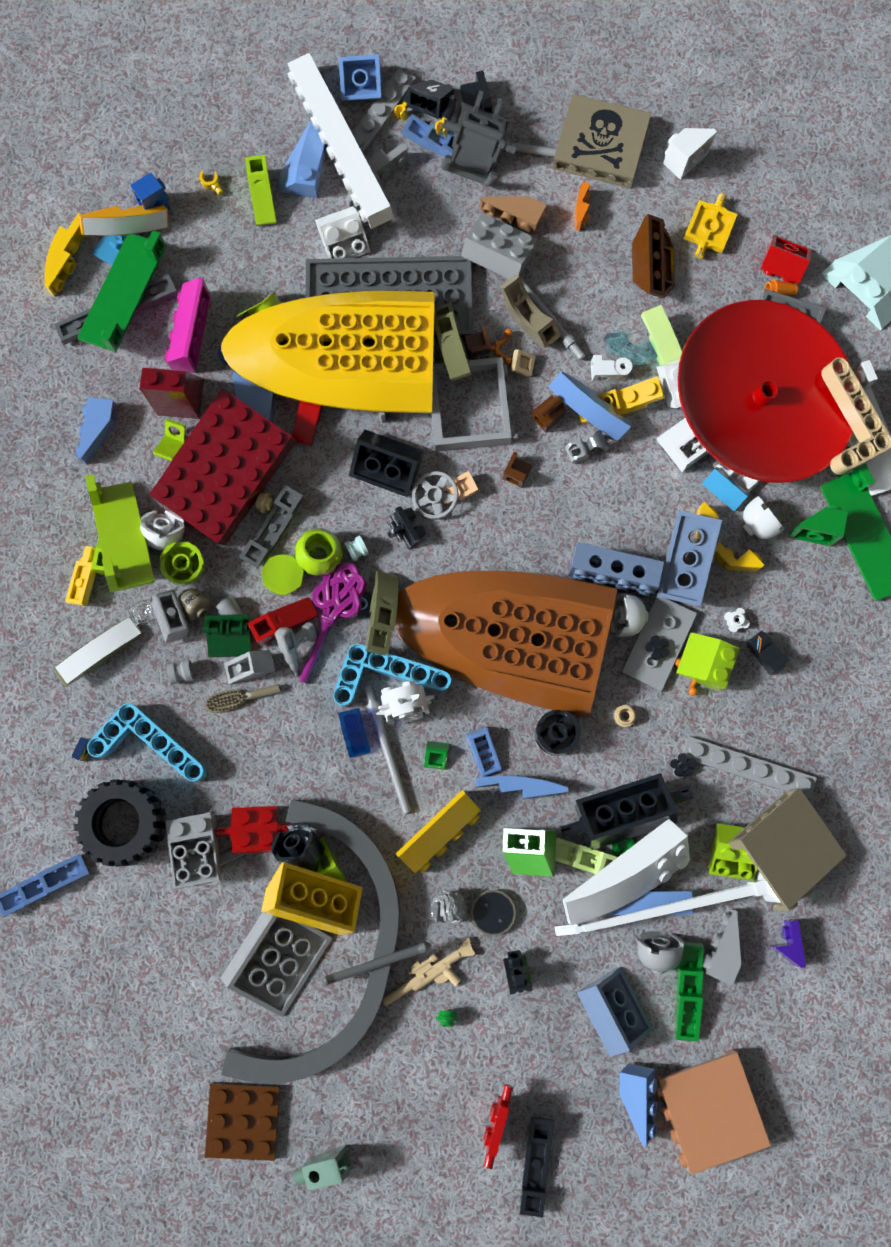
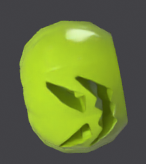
[294,528,343,576]

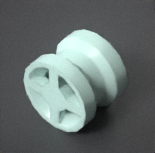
[344,535,369,562]

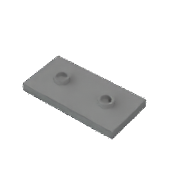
[621,596,697,692]

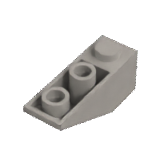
[702,909,741,986]

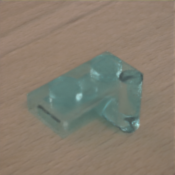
[603,329,647,365]

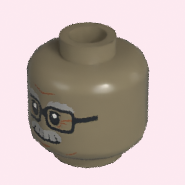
[178,588,210,621]

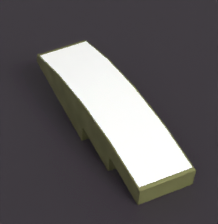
[53,616,143,687]

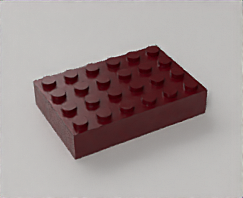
[149,388,297,546]

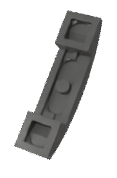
[239,485,303,569]

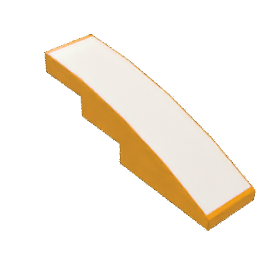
[79,205,169,236]

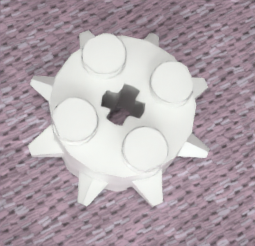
[376,681,434,724]

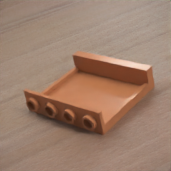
[655,1049,771,1175]

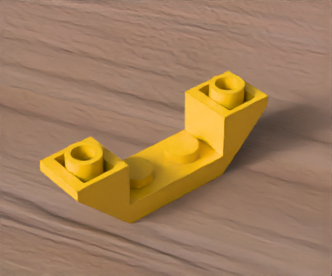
[697,502,764,572]

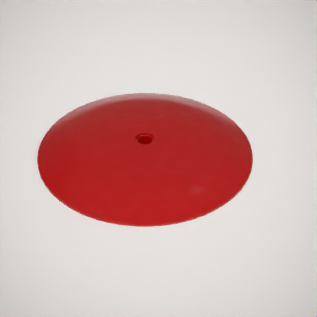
[677,300,857,483]

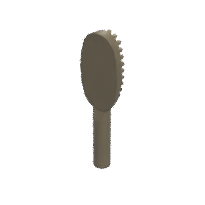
[205,684,281,713]

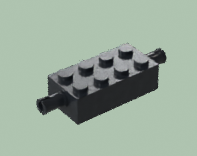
[560,773,693,851]

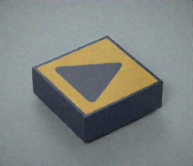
[72,737,90,762]

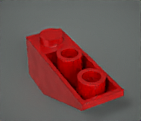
[247,597,319,647]

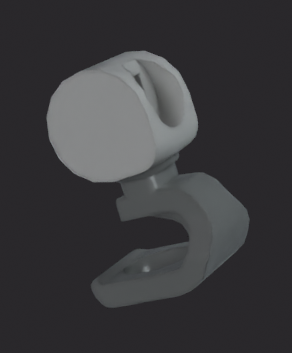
[565,430,608,464]

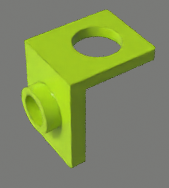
[153,418,186,461]

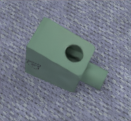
[293,1145,353,1191]

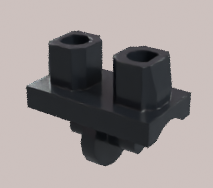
[388,506,426,549]
[503,950,533,995]

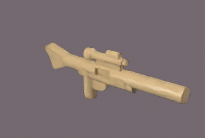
[382,938,475,1007]

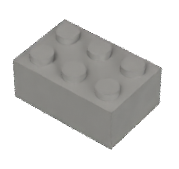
[461,213,538,279]

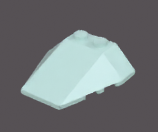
[821,235,891,330]

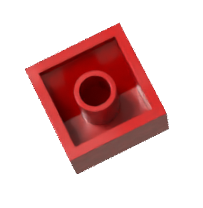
[760,235,812,284]

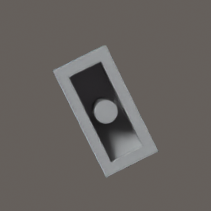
[224,650,275,684]

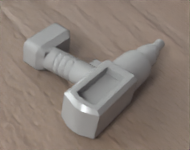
[275,622,317,676]

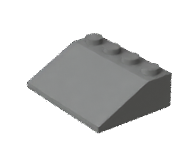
[221,912,332,1017]

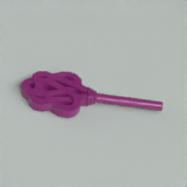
[299,563,367,684]

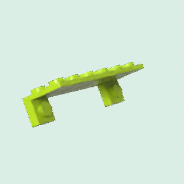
[85,474,155,593]

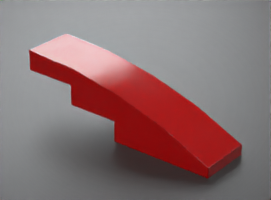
[292,401,323,446]

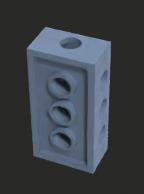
[657,510,724,607]
[568,542,664,597]

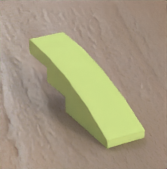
[641,305,682,365]
[556,837,618,874]

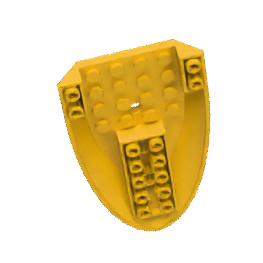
[221,291,435,413]

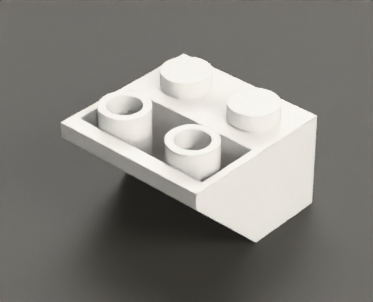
[315,206,371,259]
[656,418,709,472]

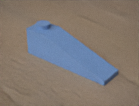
[277,121,327,198]

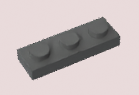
[761,289,826,324]

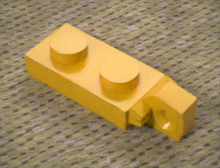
[65,546,96,607]

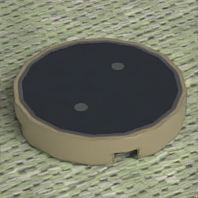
[471,890,516,936]

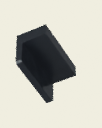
[460,70,493,113]

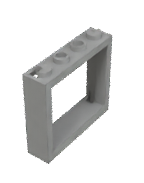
[431,357,515,452]

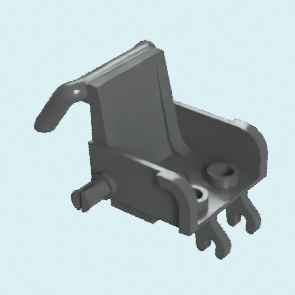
[441,90,517,187]

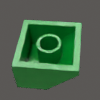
[788,506,848,547]

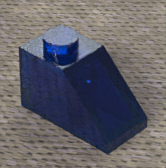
[338,708,371,758]

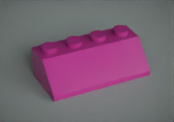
[165,278,211,373]

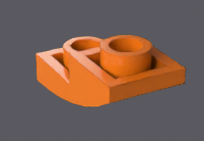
[574,181,591,231]

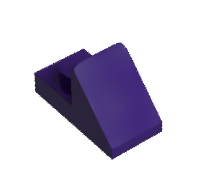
[770,919,806,968]

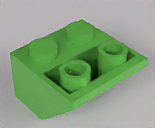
[503,828,556,877]

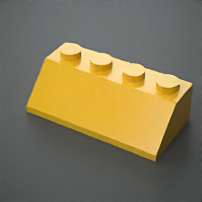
[396,790,481,873]
[261,862,363,935]

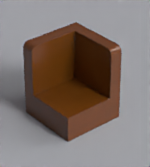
[464,328,491,358]
[503,452,532,488]

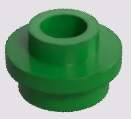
[436,1010,459,1027]

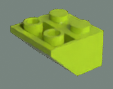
[709,823,758,881]

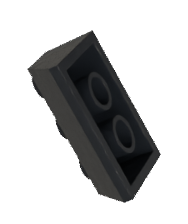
[348,429,424,498]

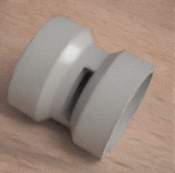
[167,659,194,685]

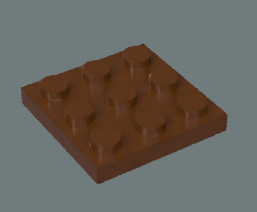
[204,1083,280,1161]

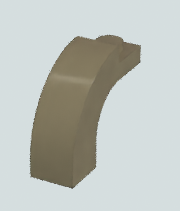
[499,274,561,348]

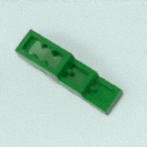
[675,942,704,1042]

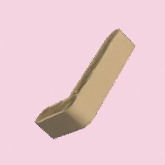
[822,358,891,475]

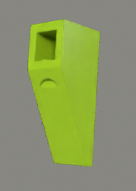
[245,155,277,226]

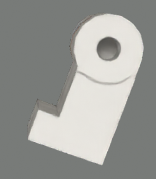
[591,355,632,382]

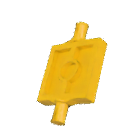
[683,194,738,259]

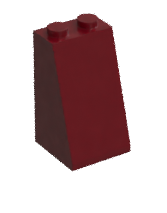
[139,367,204,419]

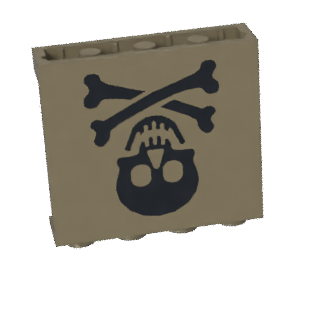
[552,94,651,189]

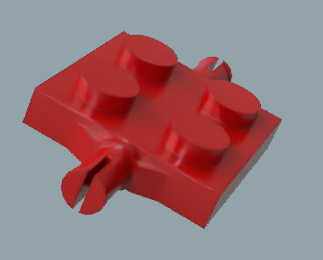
[216,806,290,854]
[483,1084,514,1169]

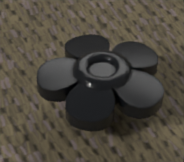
[645,635,670,661]
[670,753,696,777]

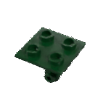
[203,614,252,657]

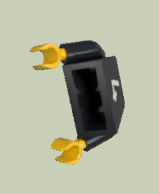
[394,80,456,137]

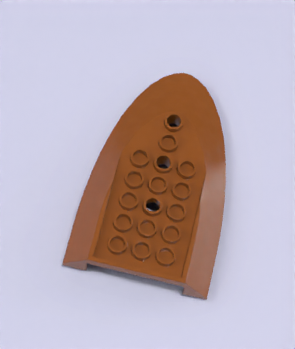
[395,571,617,718]

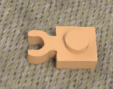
[443,471,479,504]

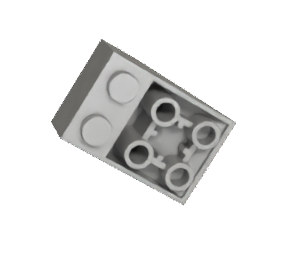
[165,812,220,889]

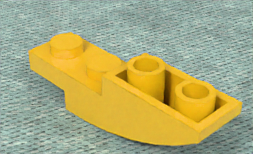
[44,213,88,297]
[579,376,665,424]

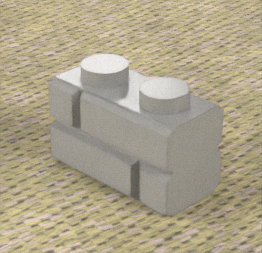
[151,590,189,643]

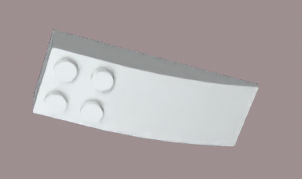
[563,819,690,926]

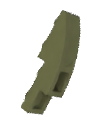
[434,302,472,382]
[365,571,398,656]

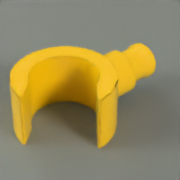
[199,170,223,195]

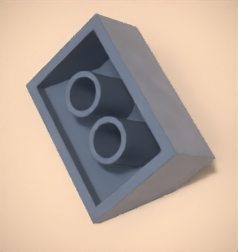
[577,967,653,1057]

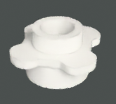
[724,608,750,633]

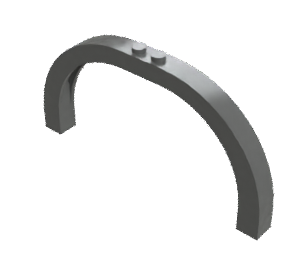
[221,799,400,1084]

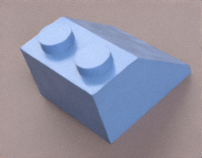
[339,54,383,101]

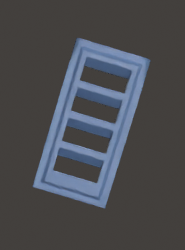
[465,727,503,777]

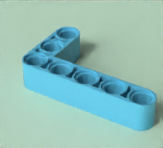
[333,644,451,708]
[87,703,207,782]

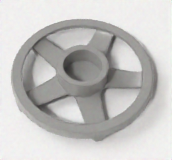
[412,471,459,519]

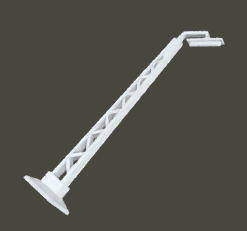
[555,870,781,936]

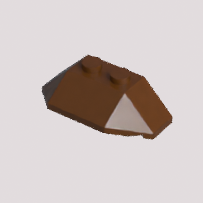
[632,214,675,299]

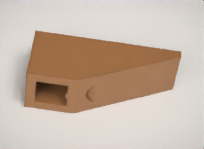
[480,196,547,235]

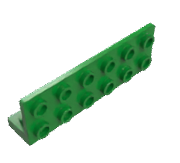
[77,230,167,353]
[820,463,891,601]

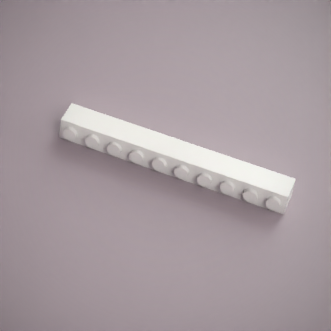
[287,53,394,229]

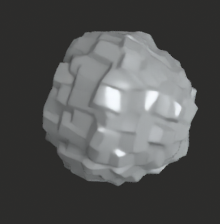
[430,889,467,923]

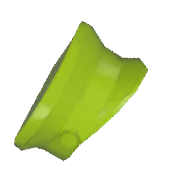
[261,554,304,596]

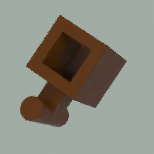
[531,395,566,433]

